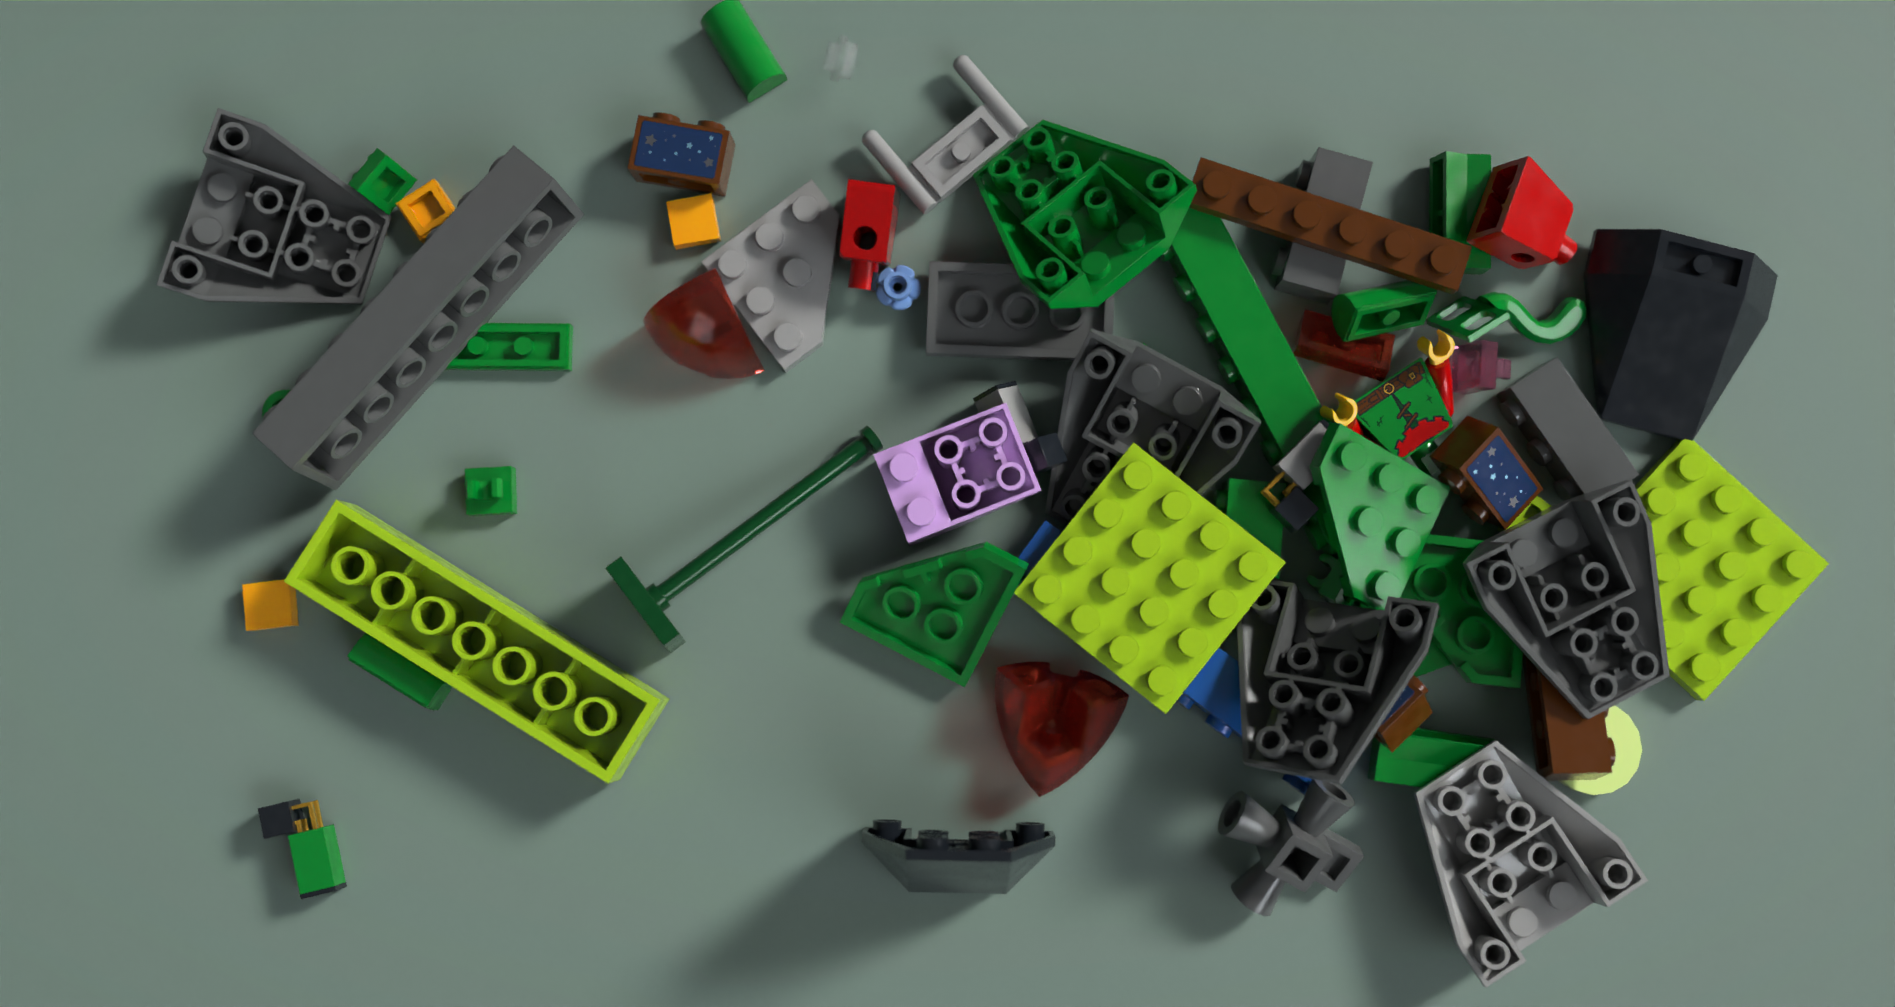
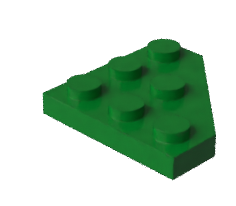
[1310,423,1451,610]
[1400,534,1523,688]
[840,542,1029,687]

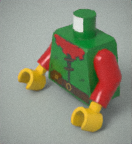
[1319,329,1455,475]

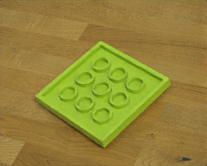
[1635,439,1829,701]
[1014,442,1286,714]

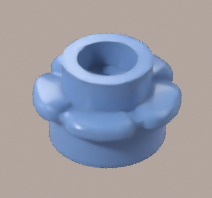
[876,265,921,310]

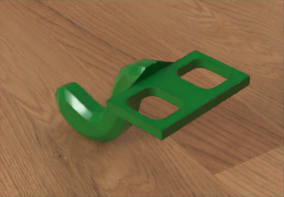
[1426,292,1586,344]

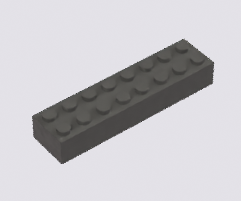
[252,145,584,490]

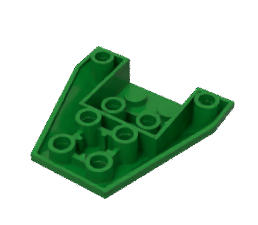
[973,120,1197,309]

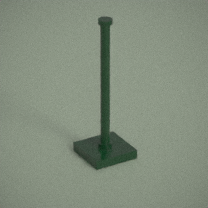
[605,426,883,653]

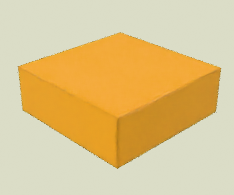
[395,179,456,244]
[666,193,721,250]
[242,579,299,631]

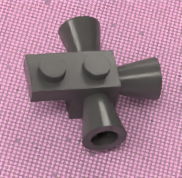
[1218,779,1364,916]

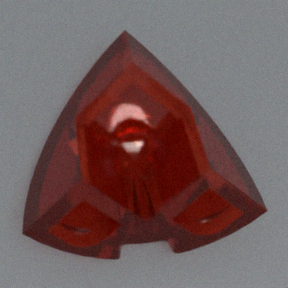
[643,268,765,379]
[995,662,1129,797]

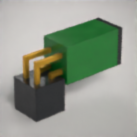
[258,799,347,899]

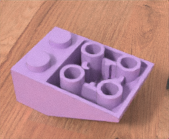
[873,403,1042,546]

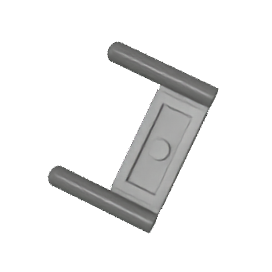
[862,55,1029,215]

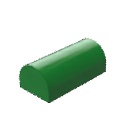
[701,0,787,103]
[1331,280,1437,342]
[347,633,452,711]

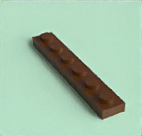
[1189,157,1472,295]

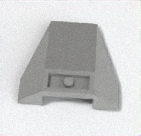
[1413,740,1648,988]

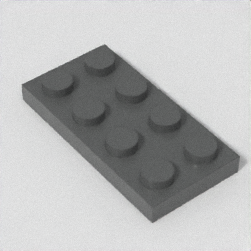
[926,261,1114,361]

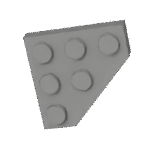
[701,179,841,373]

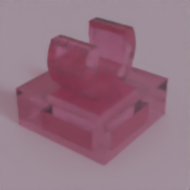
[1452,340,1511,394]

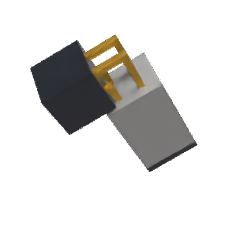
[973,381,1068,475]
[1260,419,1329,533]

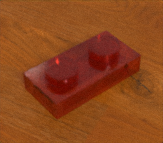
[1293,309,1395,382]

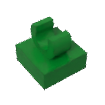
[348,148,417,215]
[465,466,517,516]
[1306,554,1355,606]

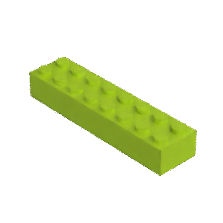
[283,500,670,784]

